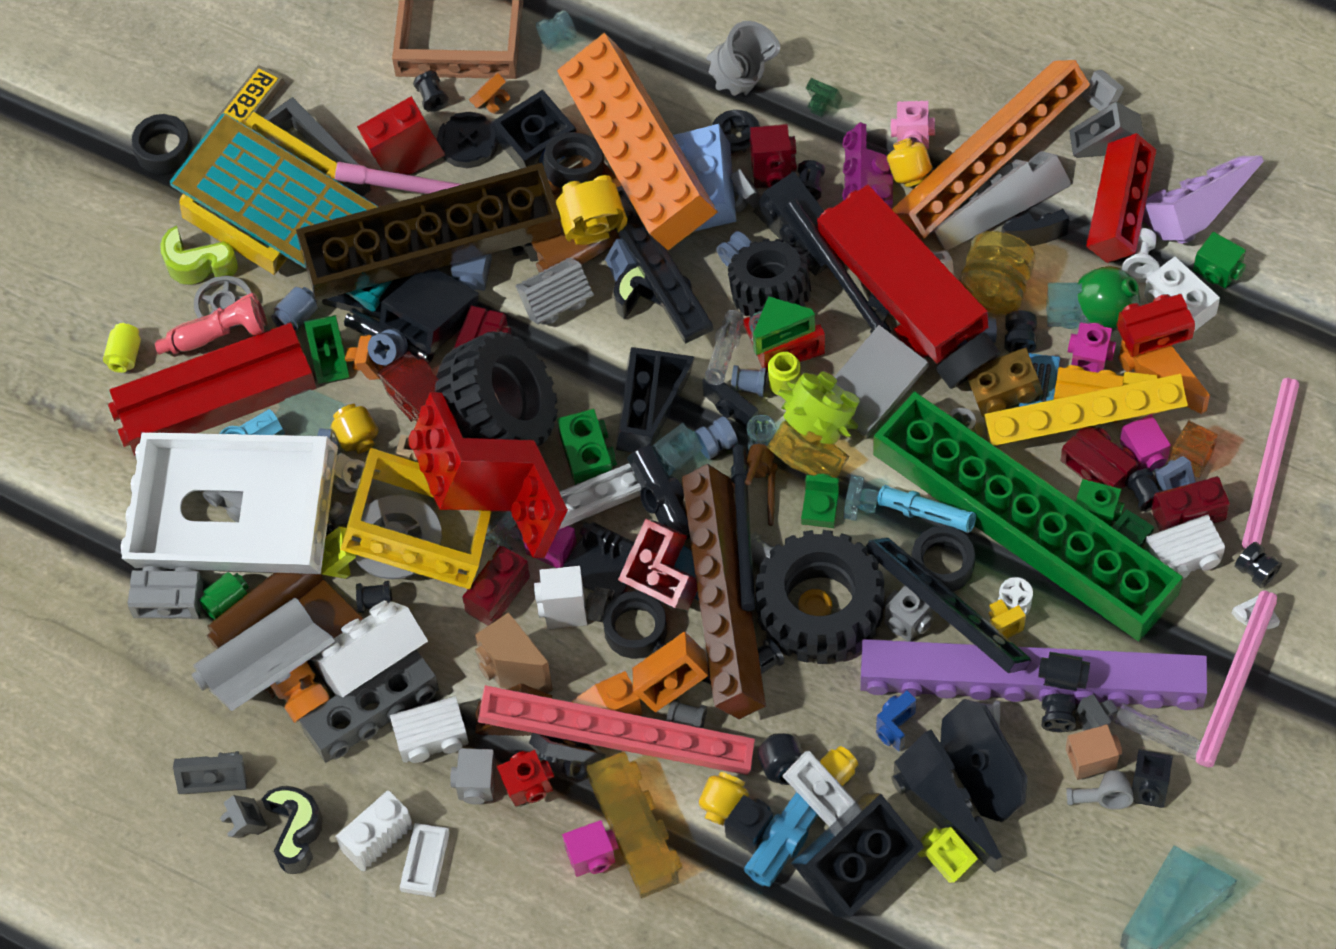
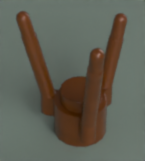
[732,444,778,526]

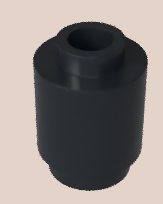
[1038,651,1090,691]

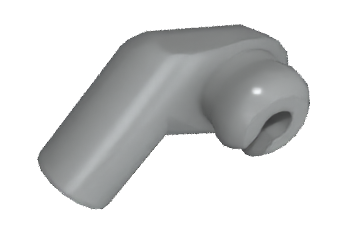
[328,494,375,525]

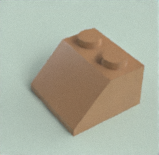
[475,612,553,694]

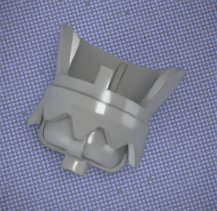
[706,21,780,96]

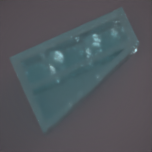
[1119,845,1237,949]

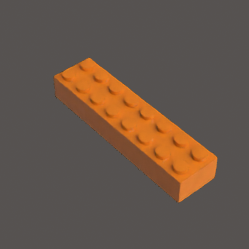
[557,33,718,250]

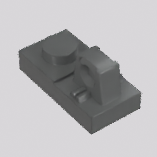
[173,751,247,794]

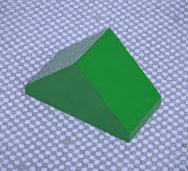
[753,296,815,355]
[304,315,349,384]

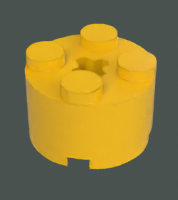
[556,175,627,245]

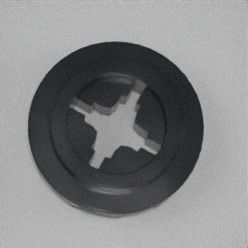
[712,109,760,154]

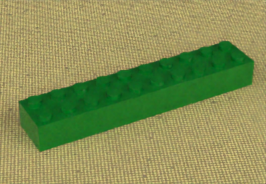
[873,391,1183,642]

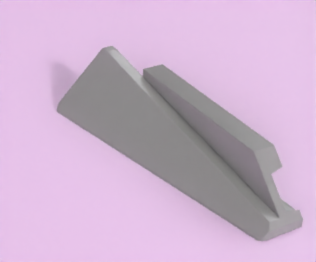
[933,151,1071,251]

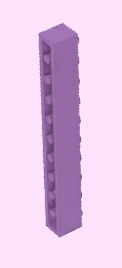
[860,639,1207,710]

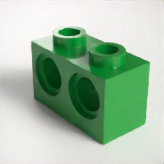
[557,409,617,485]

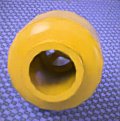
[887,138,932,187]
[330,403,379,454]
[698,772,749,826]

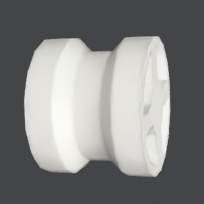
[998,577,1033,615]

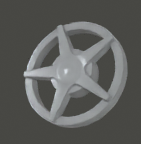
[194,276,251,329]

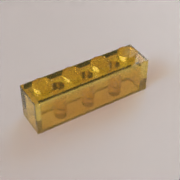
[586,751,683,899]

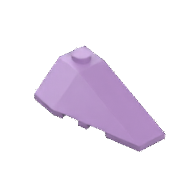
[1143,156,1264,244]

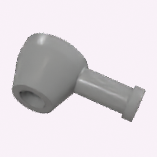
[1067,770,1133,810]

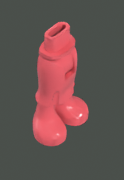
[155,293,268,355]

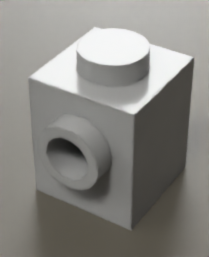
[450,749,496,805]

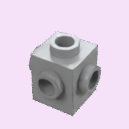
[884,586,934,642]

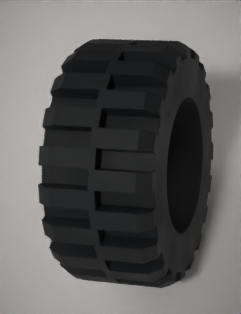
[435,331,558,447]
[756,530,885,664]

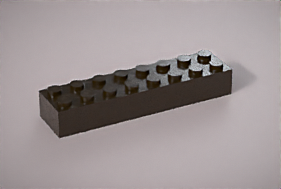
[296,163,561,301]

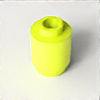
[103,323,141,373]
[768,352,801,396]

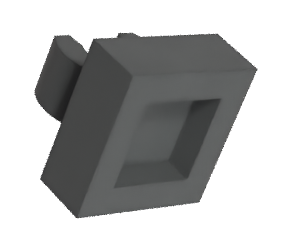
[1074,694,1119,731]
[220,795,268,838]

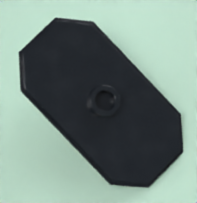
[940,699,1028,823]

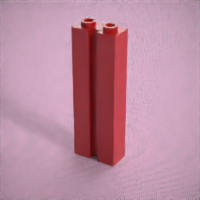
[817,184,988,363]
[107,322,317,456]

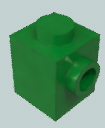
[1193,231,1246,289]
[1075,479,1125,527]

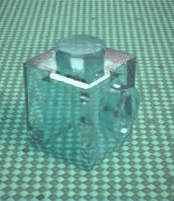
[1046,283,1087,329]

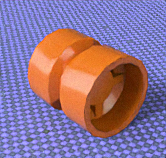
[270,661,331,723]

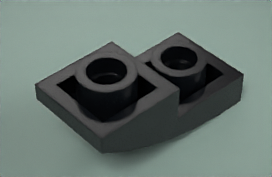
[1000,208,1070,248]

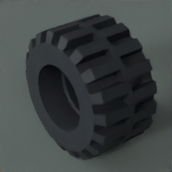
[728,239,811,321]

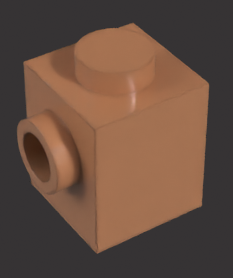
[1065,725,1122,780]

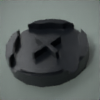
[437,111,499,168]

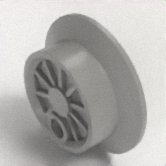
[352,495,442,579]

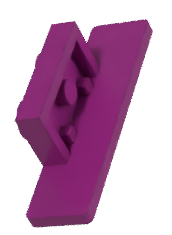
[842,122,893,209]

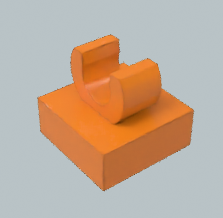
[469,73,510,114]
[345,335,383,380]

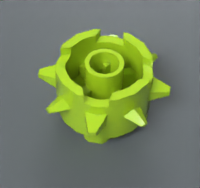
[778,371,860,444]

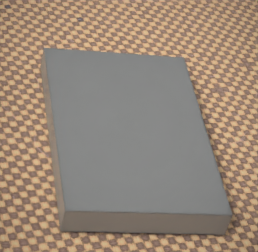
[835,325,930,439]

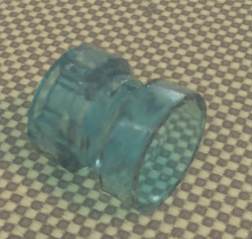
[536,10,577,50]

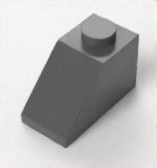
[1069,101,1145,158]

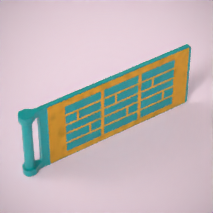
[170,113,393,311]

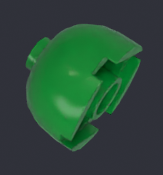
[1077,266,1140,332]

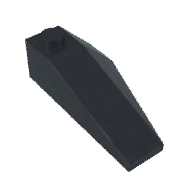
[891,729,1002,873]

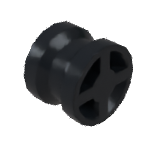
[1041,694,1076,733]

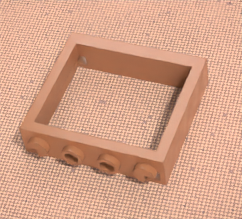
[392,0,524,79]

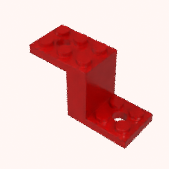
[409,392,568,558]

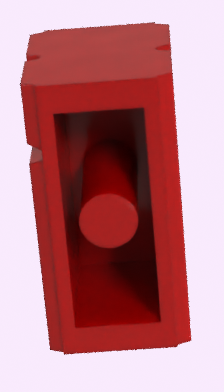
[1117,294,1195,357]

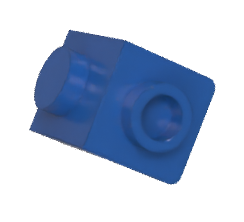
[876,690,916,752]

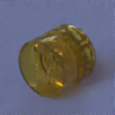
[959,231,1036,314]

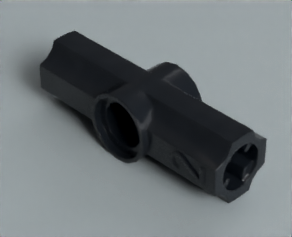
[627,445,690,540]

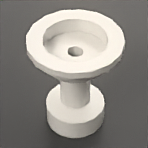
[1122,228,1160,283]

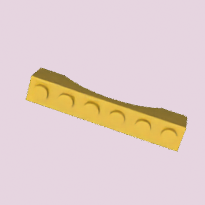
[984,374,1188,446]

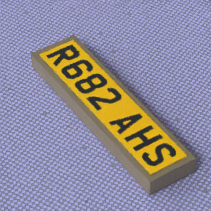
[189,65,285,156]

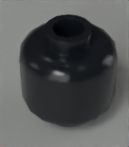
[758,733,804,785]

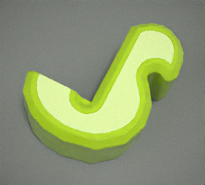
[160,225,238,285]

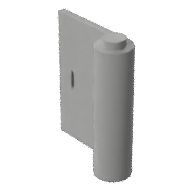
[191,598,335,711]

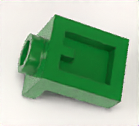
[801,474,839,528]

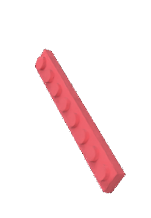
[478,685,754,775]

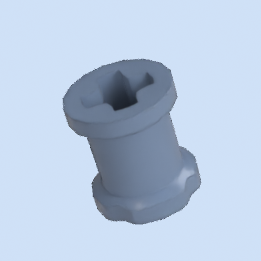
[731,365,766,397]

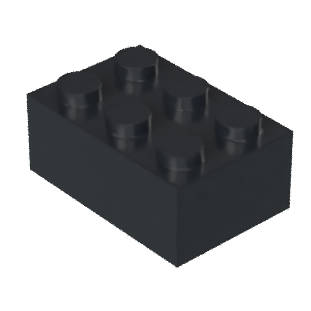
[791,793,924,918]

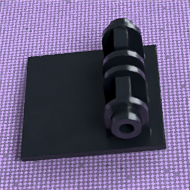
[563,522,635,601]

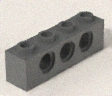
[299,650,439,763]

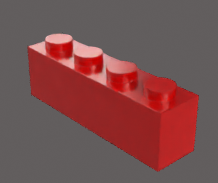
[1086,133,1157,263]

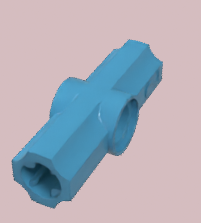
[744,791,819,887]

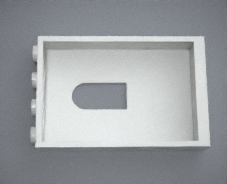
[121,432,338,574]

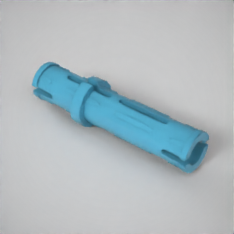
[877,485,976,533]

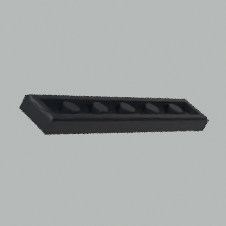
[614,185,714,344]
[866,537,1032,674]

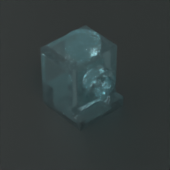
[653,423,703,477]

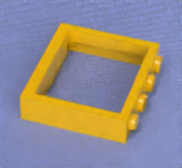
[179,112,345,275]
[340,448,491,590]

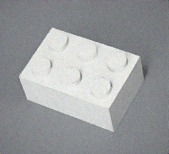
[309,601,428,697]

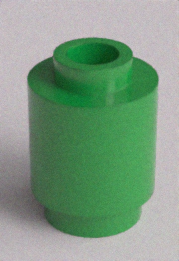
[198,572,249,620]

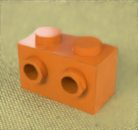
[632,631,708,713]

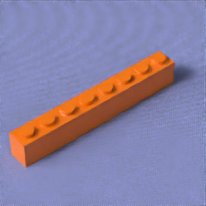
[892,60,1090,239]

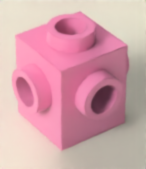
[891,101,935,149]

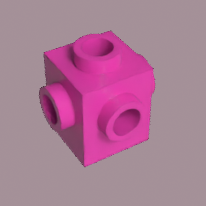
[1067,322,1116,373]

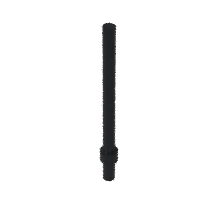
[786,199,893,334]
[730,444,755,611]

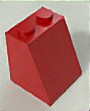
[357,96,445,175]

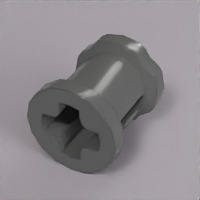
[666,698,707,728]

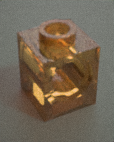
[1171,420,1218,478]

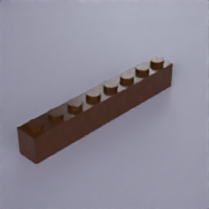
[682,464,766,720]

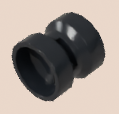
[1004,310,1037,353]
[1234,541,1282,589]

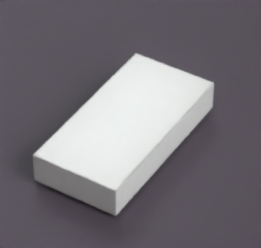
[400,823,450,897]

